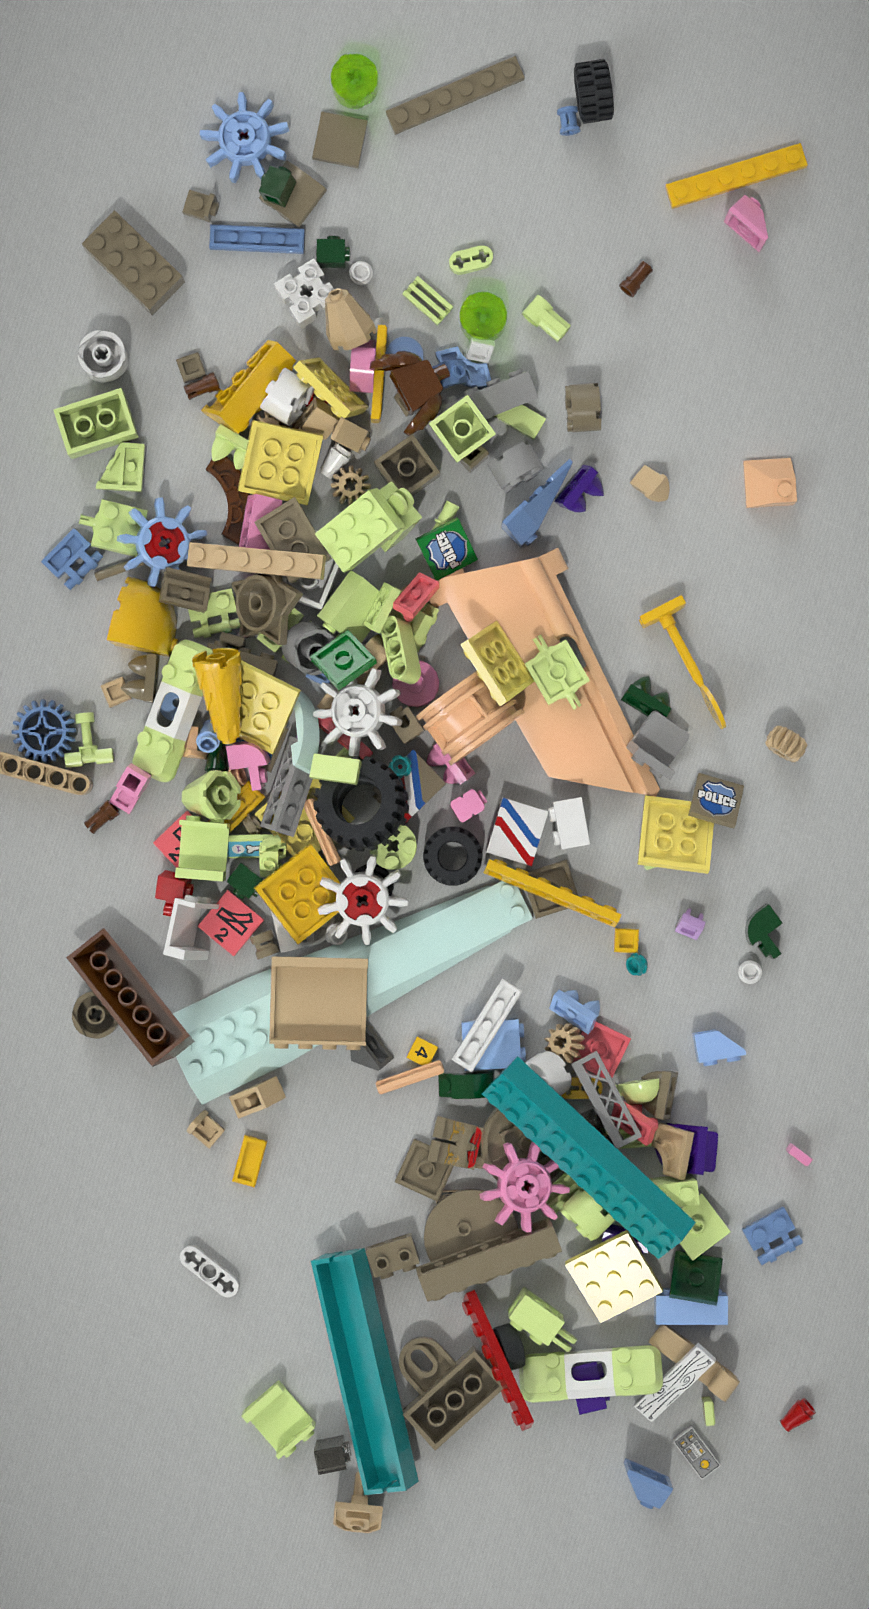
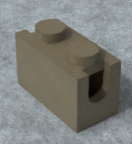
[390,706,424,745]

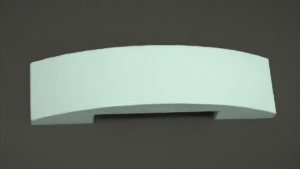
[291,691,320,774]

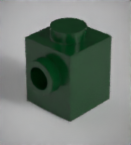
[259,166,297,208]
[316,235,350,268]
[226,863,264,900]

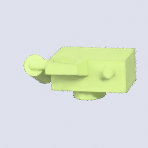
[259,835,286,877]

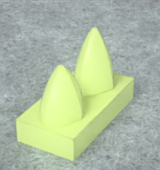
[211,424,248,469]

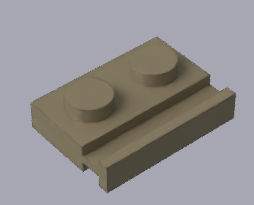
[159,567,212,613]

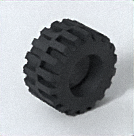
[574,59,614,124]
[423,826,483,886]

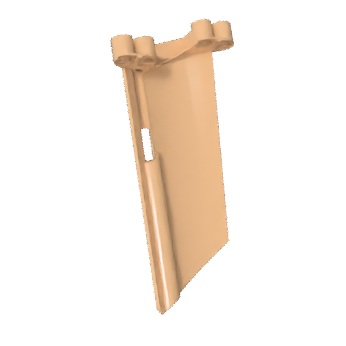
[429,548,660,797]

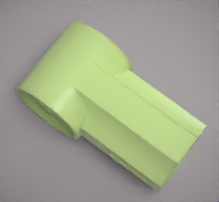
[522,295,571,342]

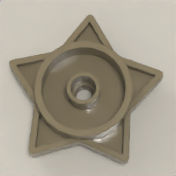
[231,573,303,645]

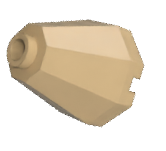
[325,288,377,350]

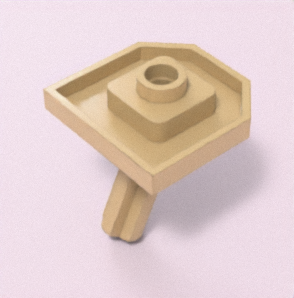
[333,1472,383,1533]

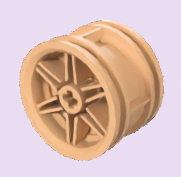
[416,671,525,766]

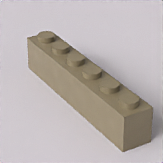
[416,1218,562,1302]

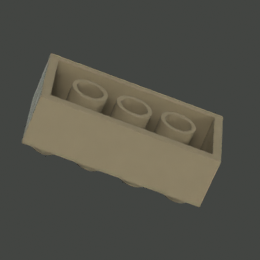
[82,210,185,316]

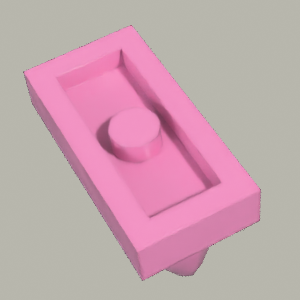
[426,743,475,785]

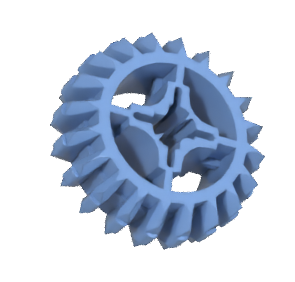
[12,699,77,763]

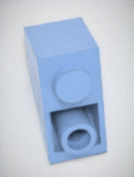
[692,1029,746,1066]

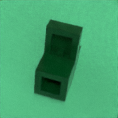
[745,904,783,959]
[438,1072,493,1099]

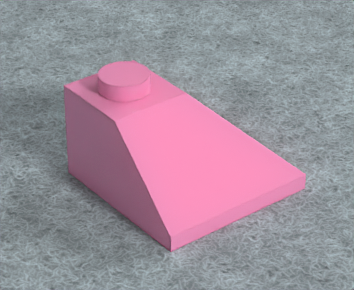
[724,195,768,252]

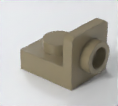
[182,190,219,222]

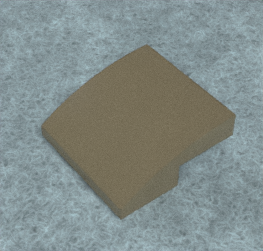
[259,160,327,227]

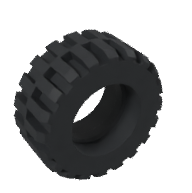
[313,756,409,852]

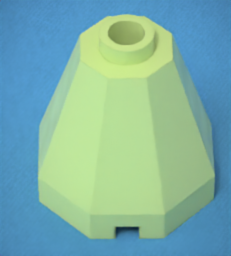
[182,770,241,820]

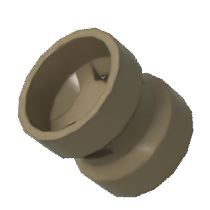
[250,930,280,960]

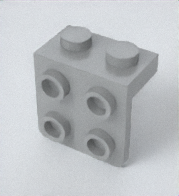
[626,711,689,780]

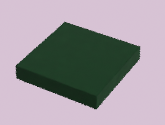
[669,1250,723,1306]

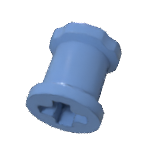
[557,106,581,136]

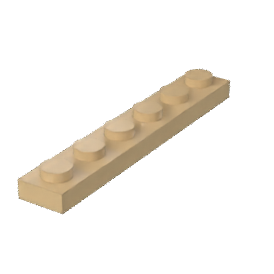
[187,542,326,580]

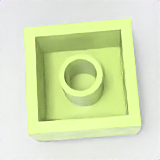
[429,395,496,463]

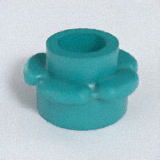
[388,755,412,779]
[626,953,648,976]

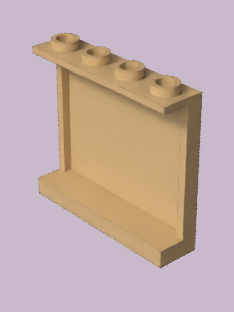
[269,956,368,1050]

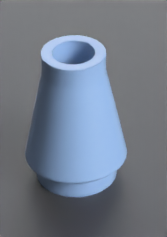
[196,720,220,753]

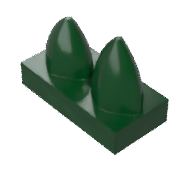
[621,676,672,717]

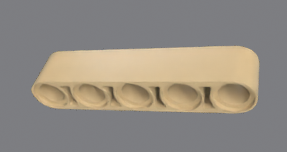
[0,752,93,795]

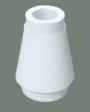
[320,443,352,479]

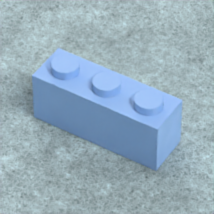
[654,1288,728,1325]

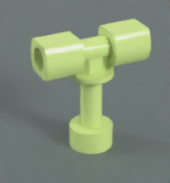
[64,712,114,768]

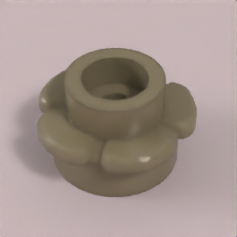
[242,814,263,835]

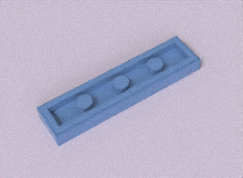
[209,224,305,254]

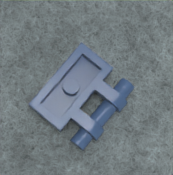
[41,528,103,590]
[742,1207,803,1265]

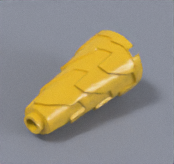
[192,648,242,744]

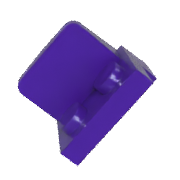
[655,1123,718,1175]

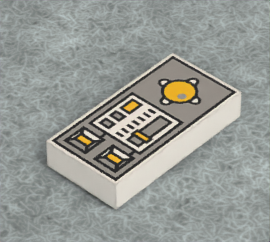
[673,1426,721,1480]

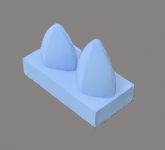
[549,990,600,1034]

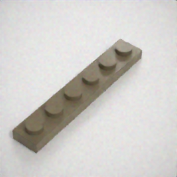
[386,56,525,135]

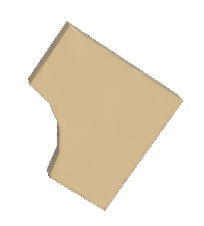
[651,1123,694,1180]

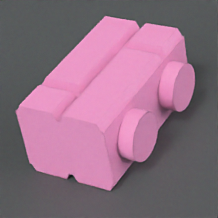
[450,789,487,823]

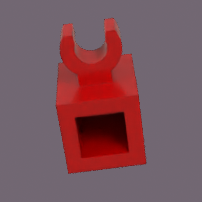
[155,870,194,917]

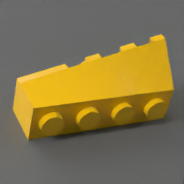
[201,340,297,434]

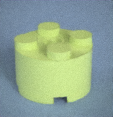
[369,825,417,870]
[560,1187,615,1241]

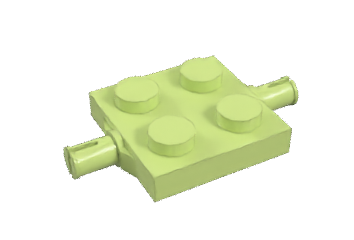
[79,499,148,557]
[524,635,590,710]

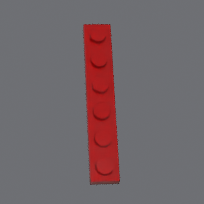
[462,1290,534,1431]

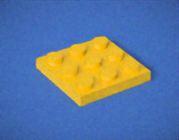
[254,844,341,944]

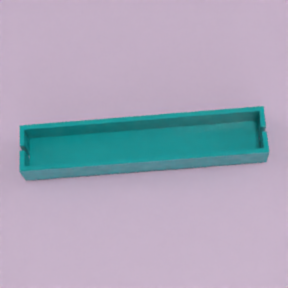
[482,1056,696,1259]
[311,1248,419,1495]

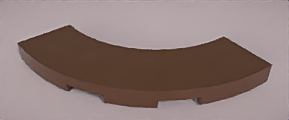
[205,456,250,545]

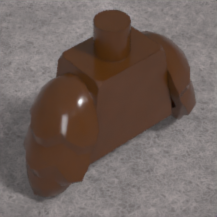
[370,351,450,436]

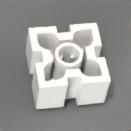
[274,258,334,329]

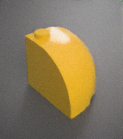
[107,577,178,657]

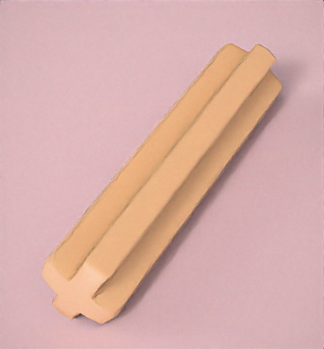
[304,798,340,866]
[376,1060,444,1094]

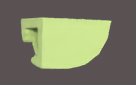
[616,1078,659,1104]

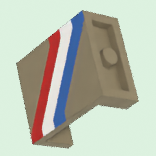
[372,750,446,823]

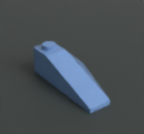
[501,459,573,548]

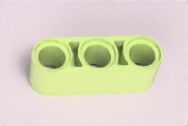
[381,615,421,684]

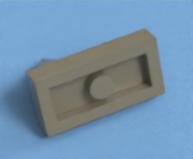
[121,654,158,703]
[641,1071,678,1120]

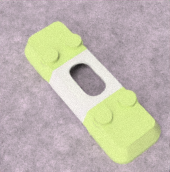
[132,639,213,782]
[519,1345,663,1403]

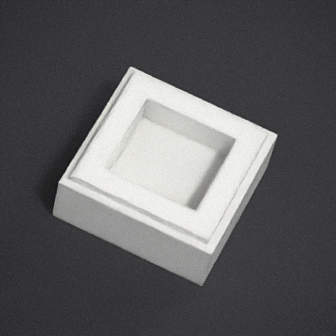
[466,336,495,363]

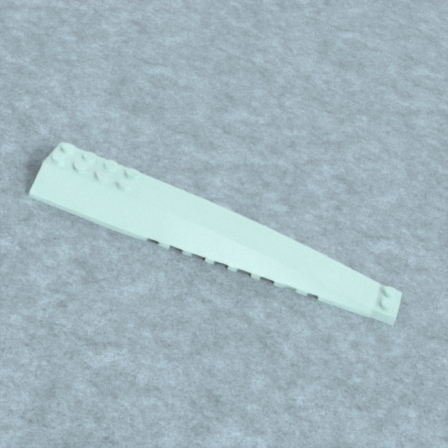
[173,881,533,1105]

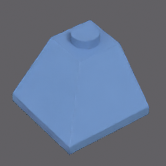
[624,1458,673,1509]

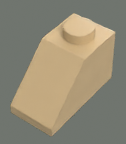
[292,397,340,440]
[330,417,371,454]
[229,1076,286,1119]

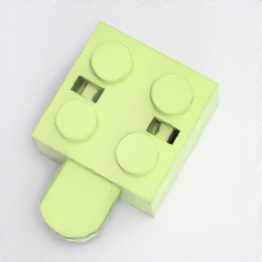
[379,481,422,552]
[508,1287,577,1352]

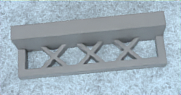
[260,736,323,837]
[571,1051,642,1149]

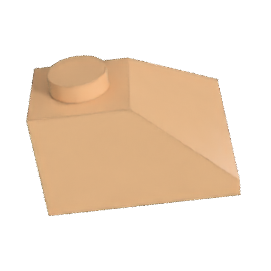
[743,458,797,508]

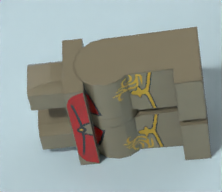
[427,1116,484,1170]

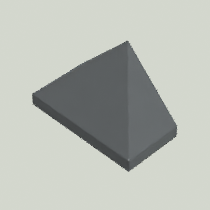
[350,1021,394,1071]

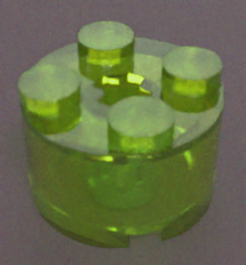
[331,54,379,109]
[459,292,507,341]

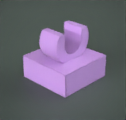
[675,908,706,940]

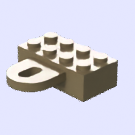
[399,1336,503,1451]

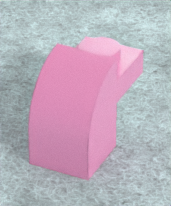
[349,340,377,393]
[226,741,271,791]
[109,763,152,814]

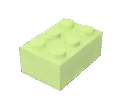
[54,388,139,459]
[315,488,406,573]

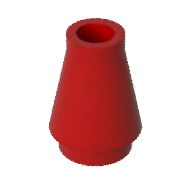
[780,1398,816,1432]

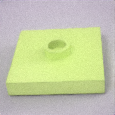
[679,1193,731,1261]

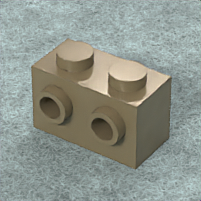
[366,1233,420,1279]

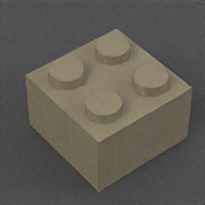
[374,434,440,496]

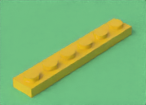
[665,143,808,209]
[483,859,622,928]

